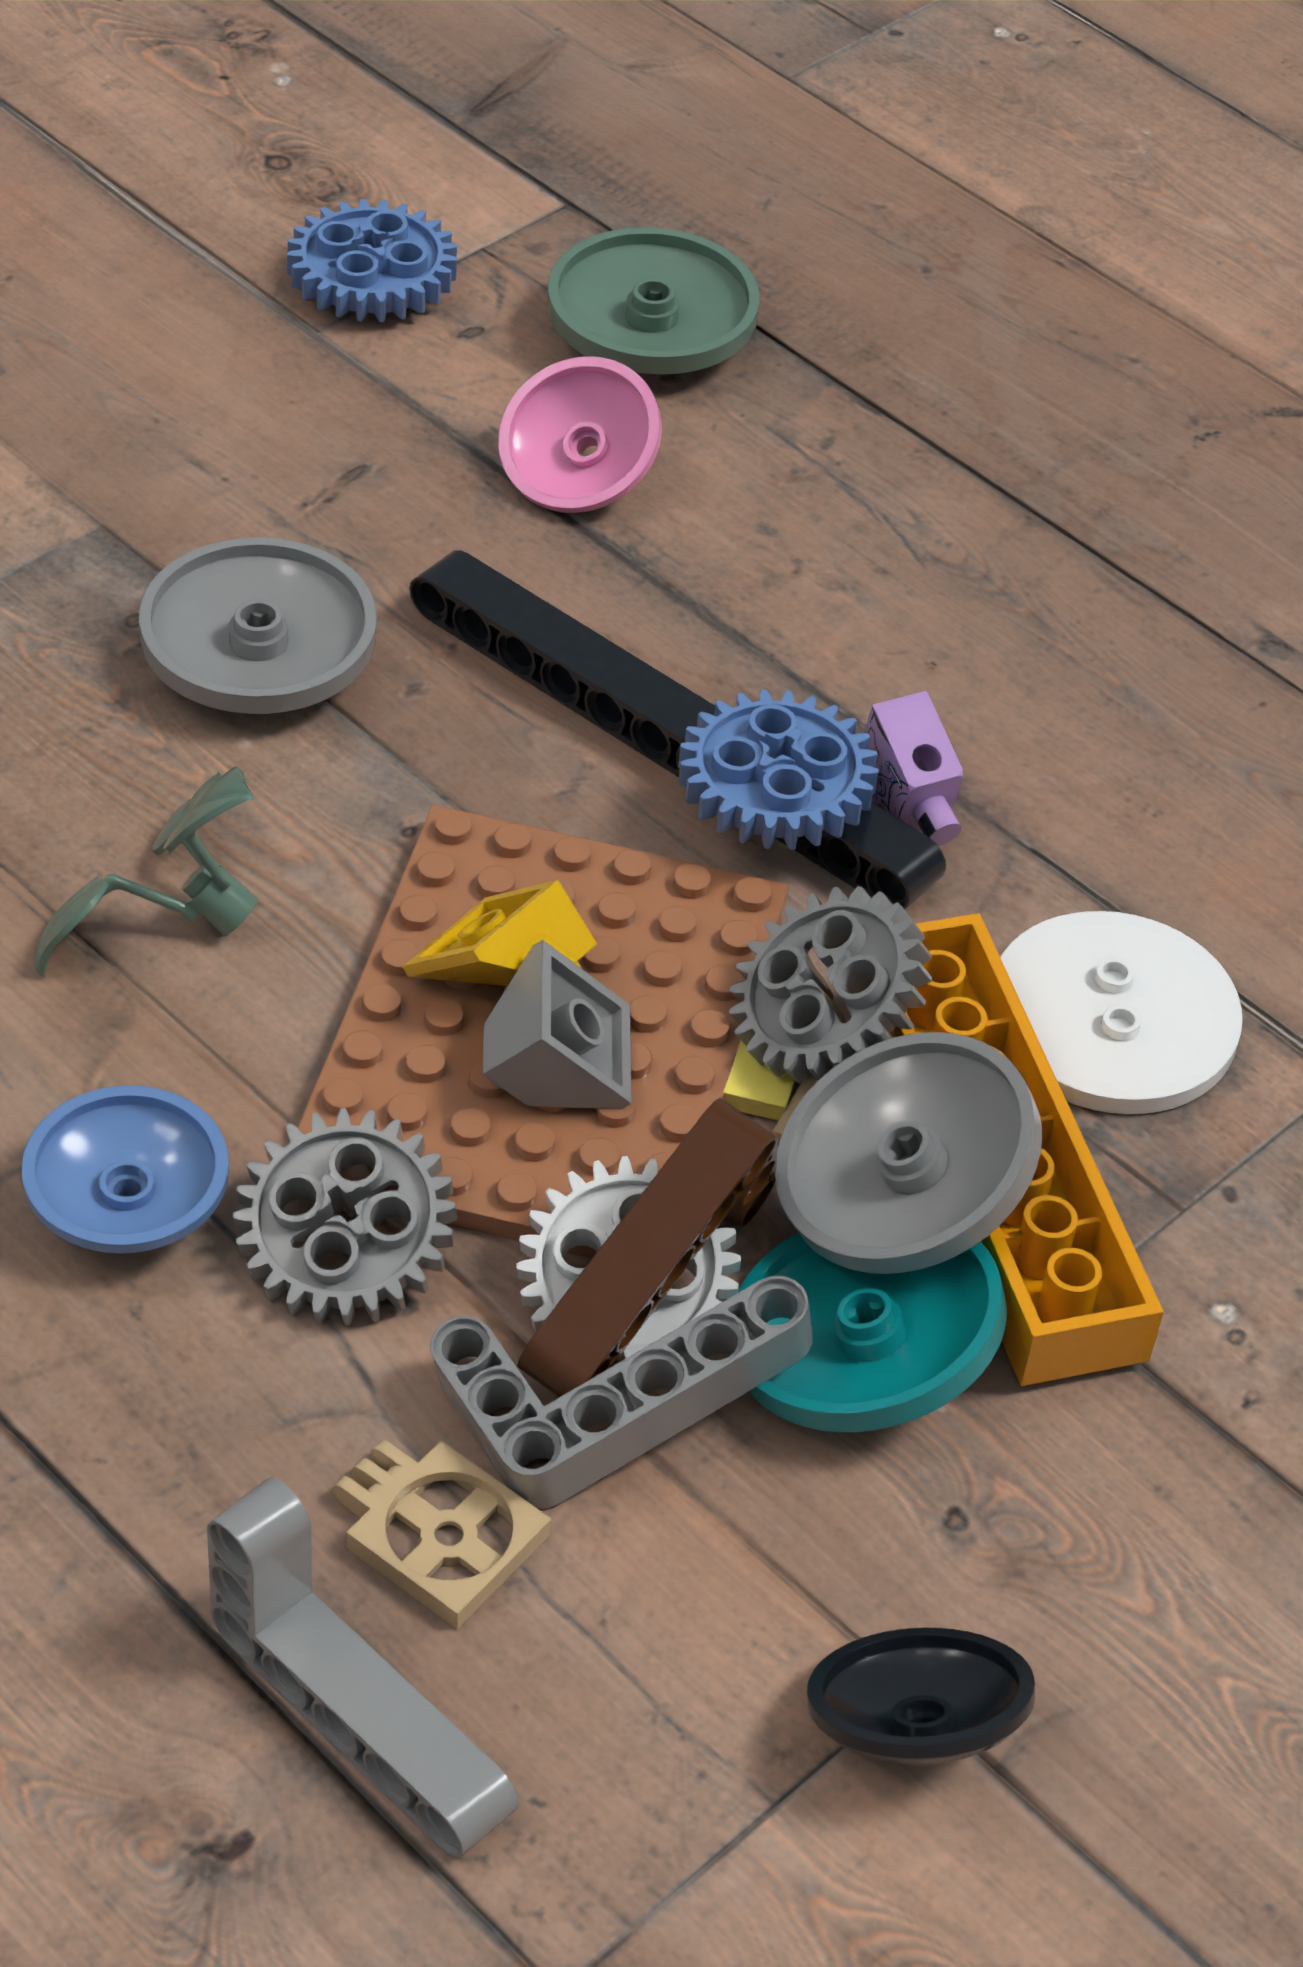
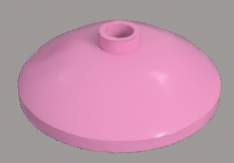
[498,356,662,513]

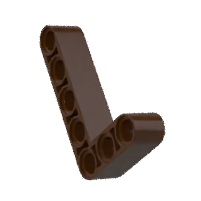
[517,1098,778,1397]

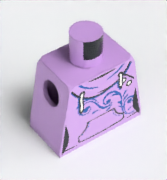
[864,691,964,846]

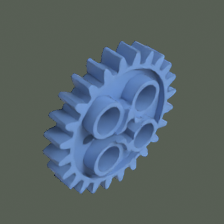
[287,199,457,322]
[678,689,879,850]

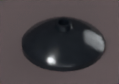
[807,1627,1035,1766]

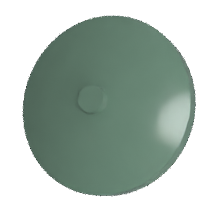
[547,227,760,374]

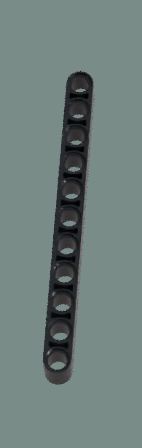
[409,550,946,909]

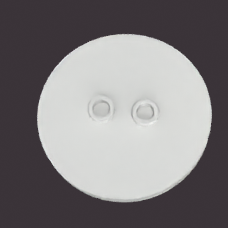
[1000,911,1242,1114]

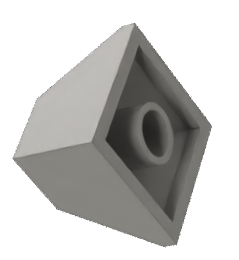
[483,940,631,1109]

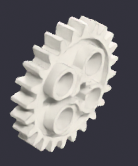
[516,1156,741,1365]

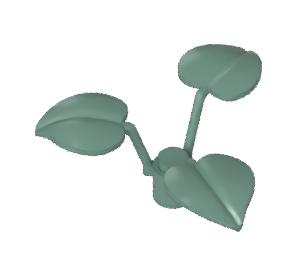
[35,767,258,978]

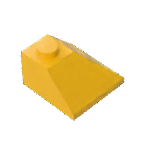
[402,880,597,986]

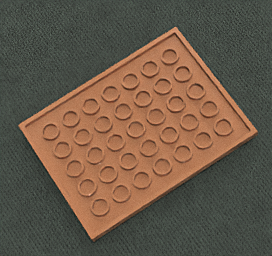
[298,804,789,1258]

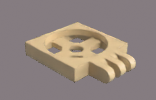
[332,1440,552,1629]

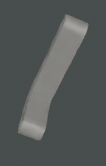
[430,1276,812,1509]
[207,1477,519,1858]

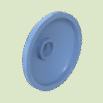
[22,1085,229,1253]

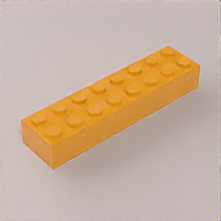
[890,913,1164,1386]

